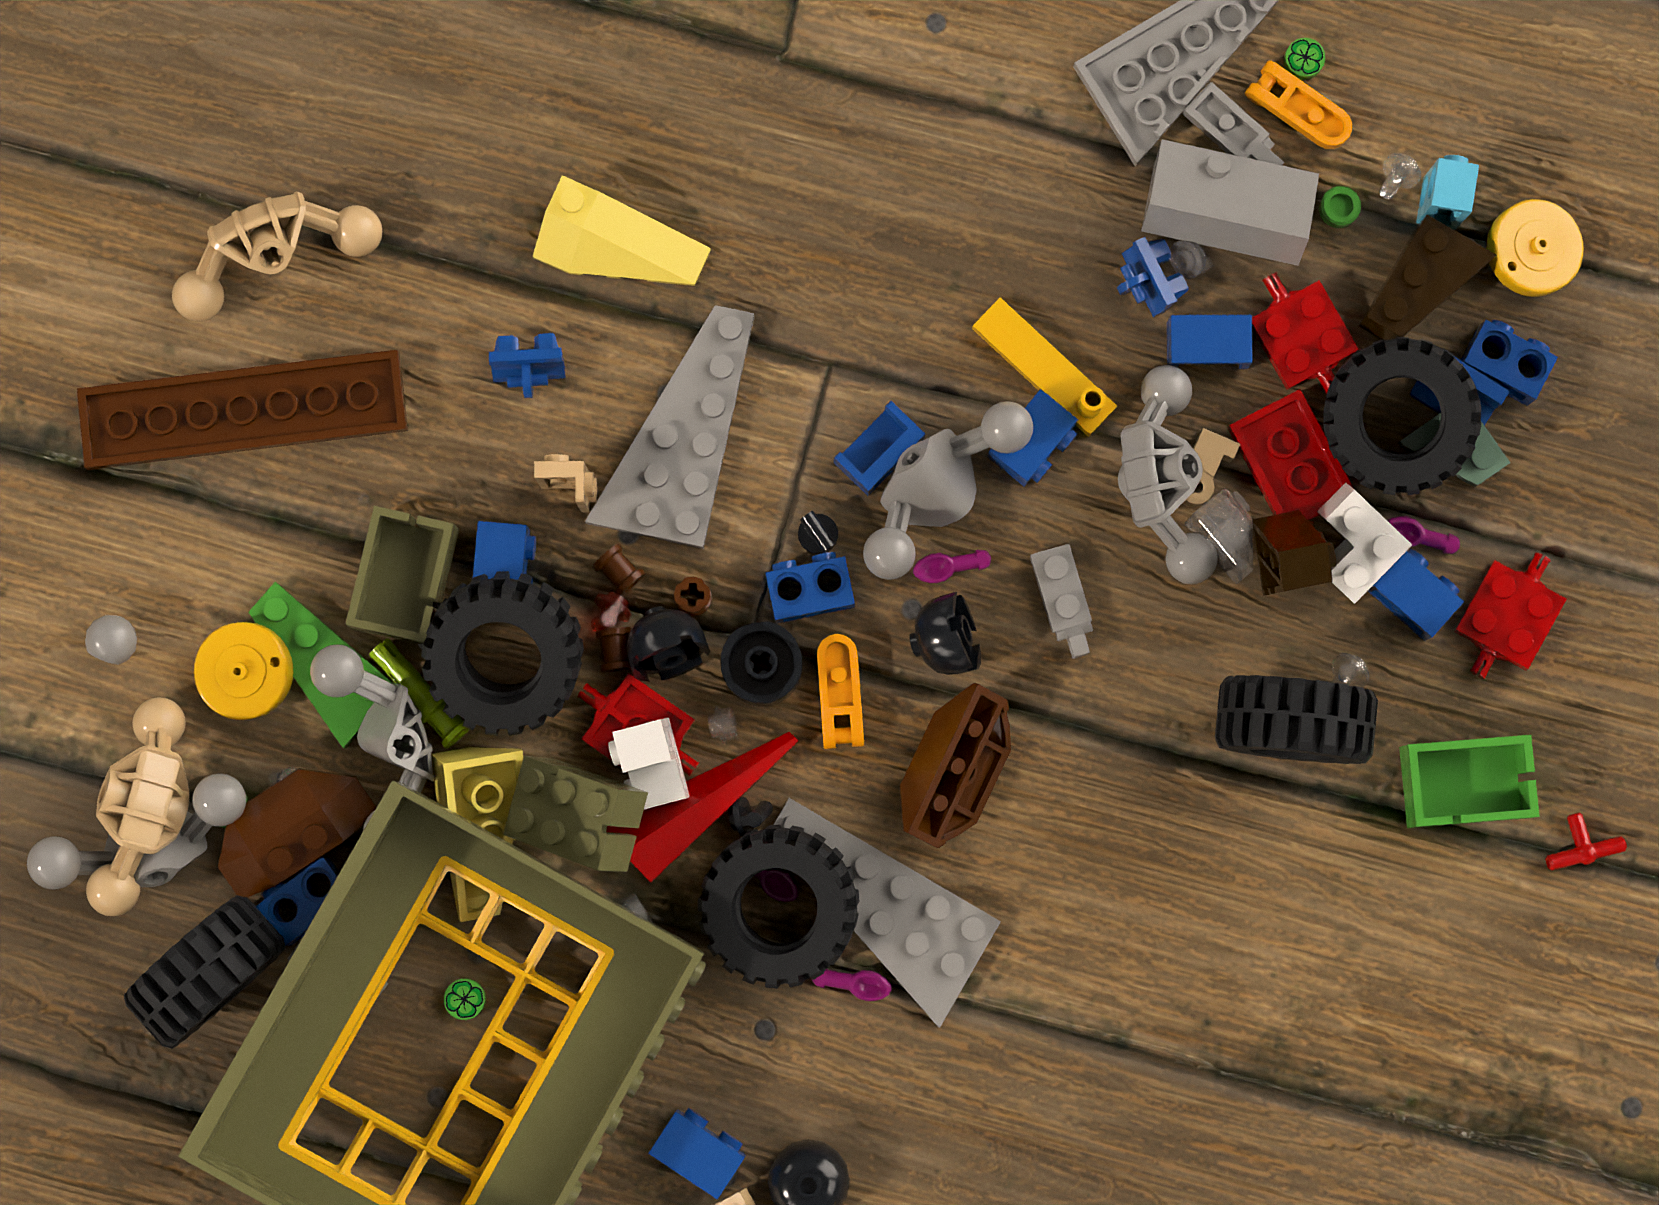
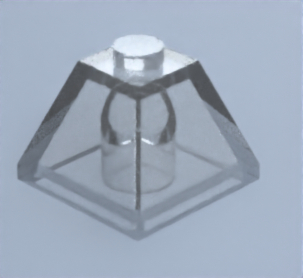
[1184,488,1253,584]

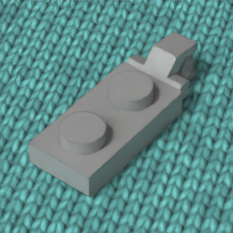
[1183,82,1284,166]
[1030,544,1093,659]

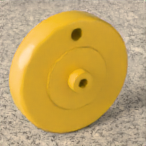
[1486,199,1584,297]
[194,622,293,720]

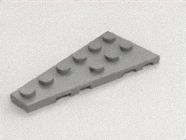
[1073,0,1279,167]
[585,305,754,549]
[774,798,1001,1028]

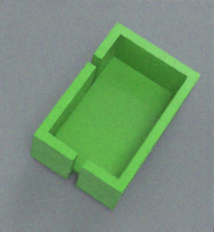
[1399,735,1540,828]

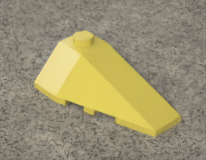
[532,176,711,286]
[431,747,523,922]

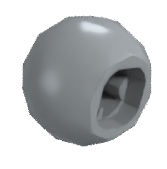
[85,615,137,665]

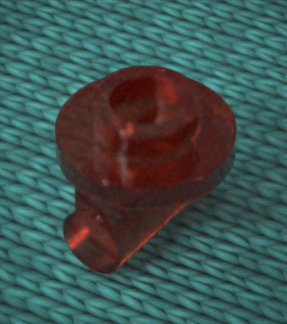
[591,592,632,632]

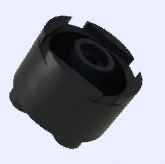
[720,622,803,707]

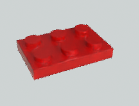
[1227,389,1354,521]

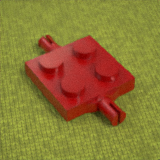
[1252,272,1359,394]
[1454,552,1567,679]
[577,673,700,777]

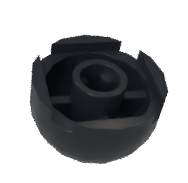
[909,592,981,675]
[626,606,710,682]
[768,1139,850,1205]

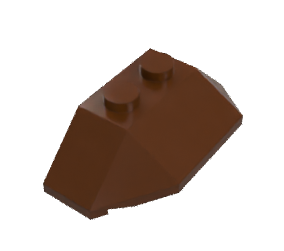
[900,683,1011,848]
[218,768,377,898]

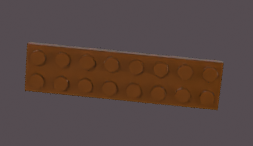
[77,350,408,470]

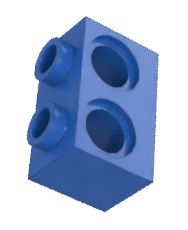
[1461,320,1558,406]
[765,552,855,624]
[256,856,340,946]

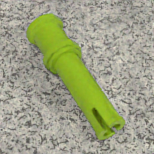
[369,638,470,749]

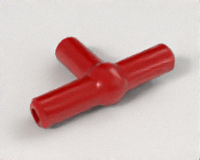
[1545,812,1627,871]

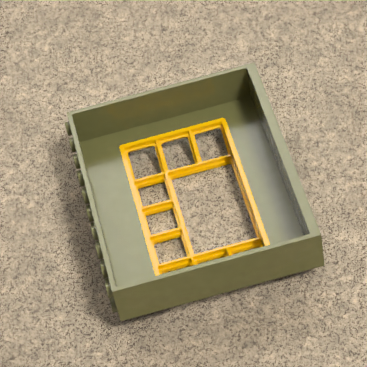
[178,780,706,1205]

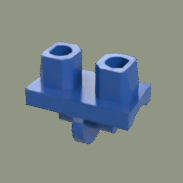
[1117,237,1189,317]
[489,333,566,398]

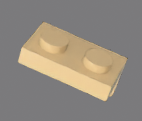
[534,454,597,512]

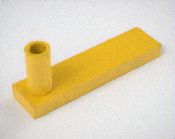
[972,297,1117,437]

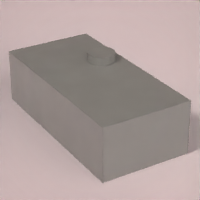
[1141,139,1319,266]

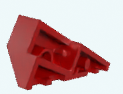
[606,732,799,883]

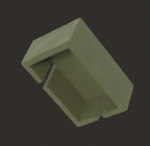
[345,506,459,645]
[503,756,648,872]

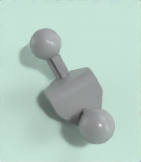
[1118,365,1218,584]
[863,401,1033,580]
[310,644,435,831]
[27,773,246,890]

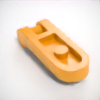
[1244,60,1352,149]
[817,634,864,749]

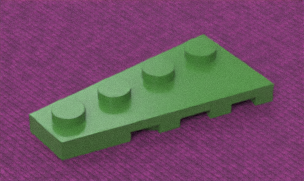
[248,582,392,749]

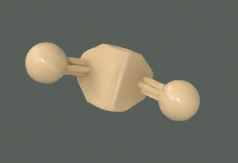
[172,191,383,322]
[86,697,190,916]

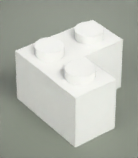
[1317,483,1412,604]
[608,718,690,809]

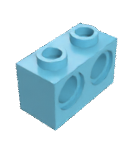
[1416,155,1479,230]

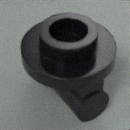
[798,511,838,554]
[728,797,773,837]

